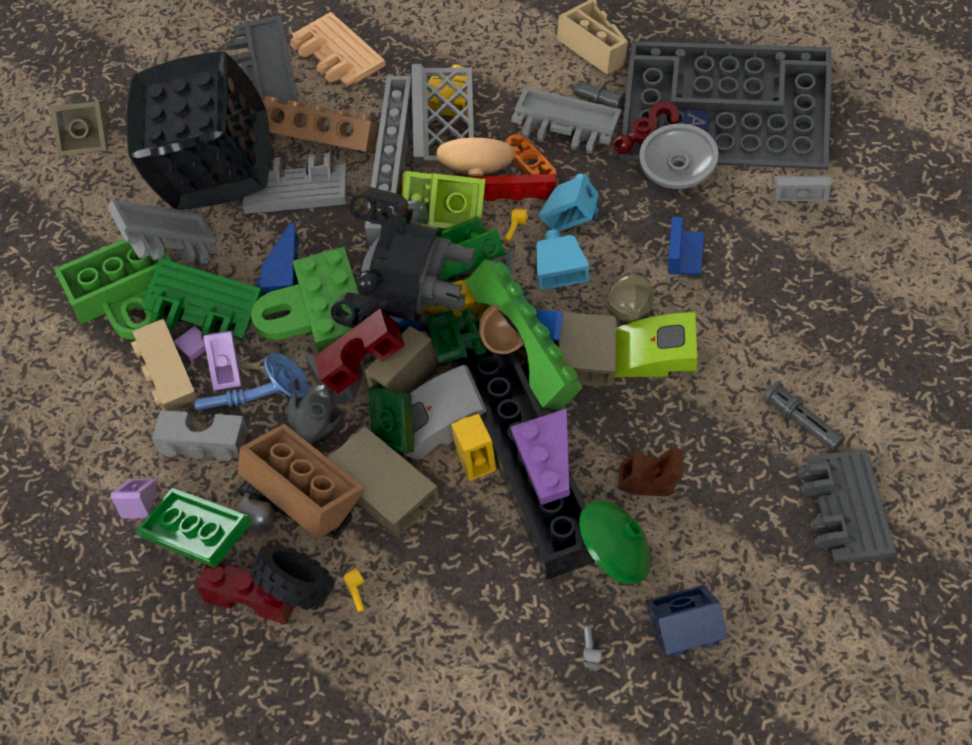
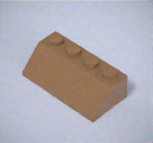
[238,424,365,539]

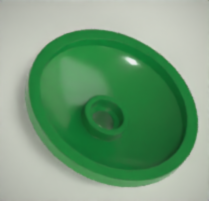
[579,500,651,585]

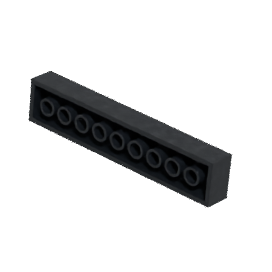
[451,320,595,580]

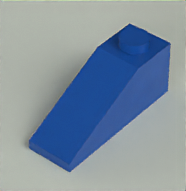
[257,223,299,295]

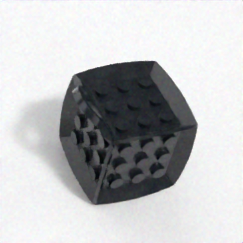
[126,51,270,210]

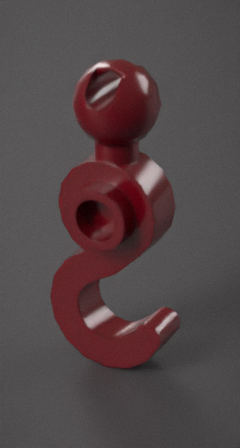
[613,102,679,155]

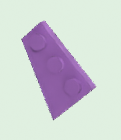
[511,409,570,505]

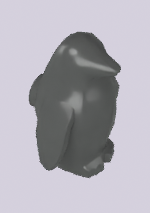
[287,385,342,446]

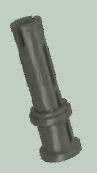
[763,381,845,452]

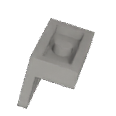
[774,176,831,201]

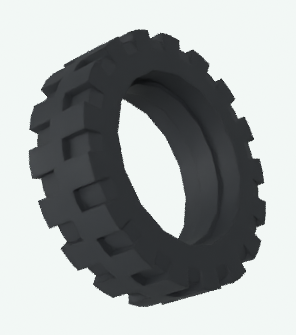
[250,544,334,610]

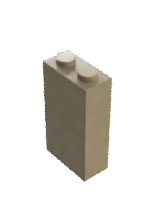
[327,426,440,538]

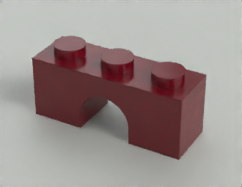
[314,309,405,394]
[196,563,294,624]

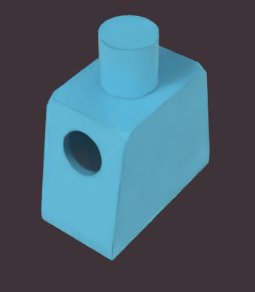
[538,174,599,232]
[537,229,590,290]

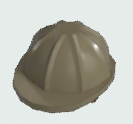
[606,275,654,324]

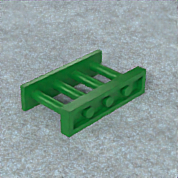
[440,216,505,281]

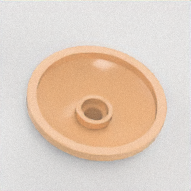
[437,138,514,177]

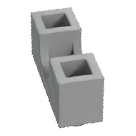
[152,410,248,461]

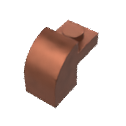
[618,447,684,497]

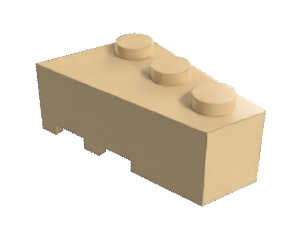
[557,0,628,75]
[131,319,197,411]

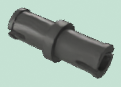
[574,80,625,109]

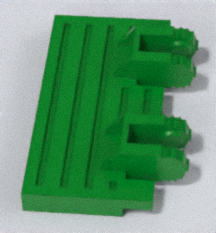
[141,258,263,340]

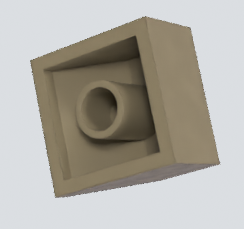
[50,101,109,156]

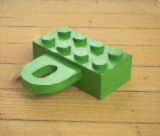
[54,239,171,339]
[251,247,359,353]

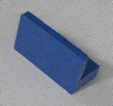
[668,217,704,275]

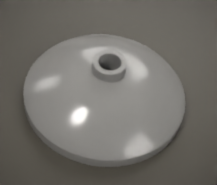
[640,124,718,189]

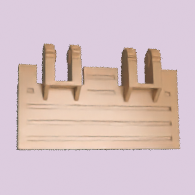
[290,12,386,87]

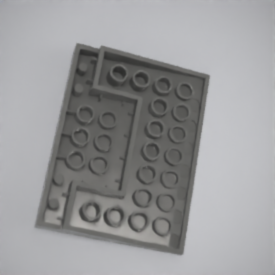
[620,41,832,169]

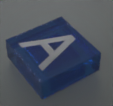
[682,109,711,132]

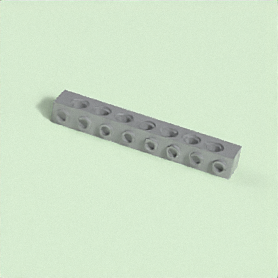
[365,76,413,248]

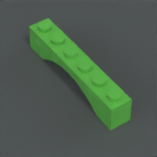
[465,259,583,411]

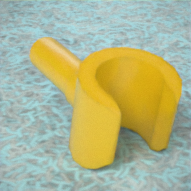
[504,209,528,242]
[344,568,365,613]

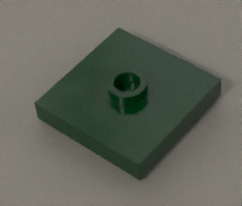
[368,385,414,454]

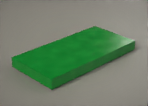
[135,488,252,568]

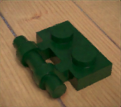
[425,308,486,364]

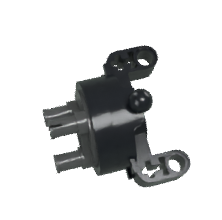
[331,187,476,328]

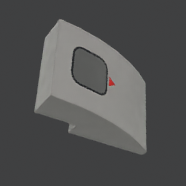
[404,365,487,460]

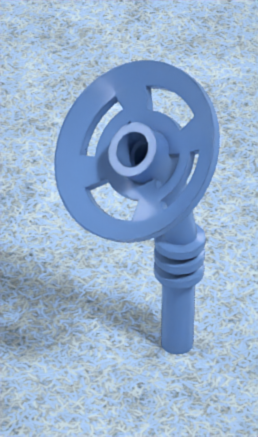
[194,353,310,410]

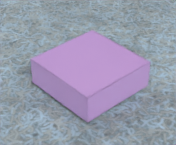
[173,326,206,361]

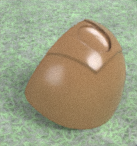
[479,303,524,354]

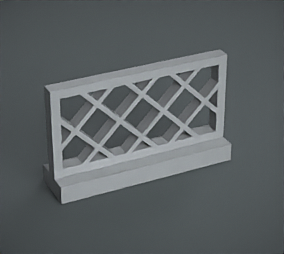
[412,64,474,167]

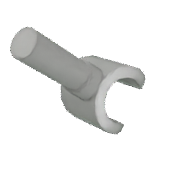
[583,626,602,669]

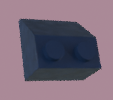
[644,585,728,656]

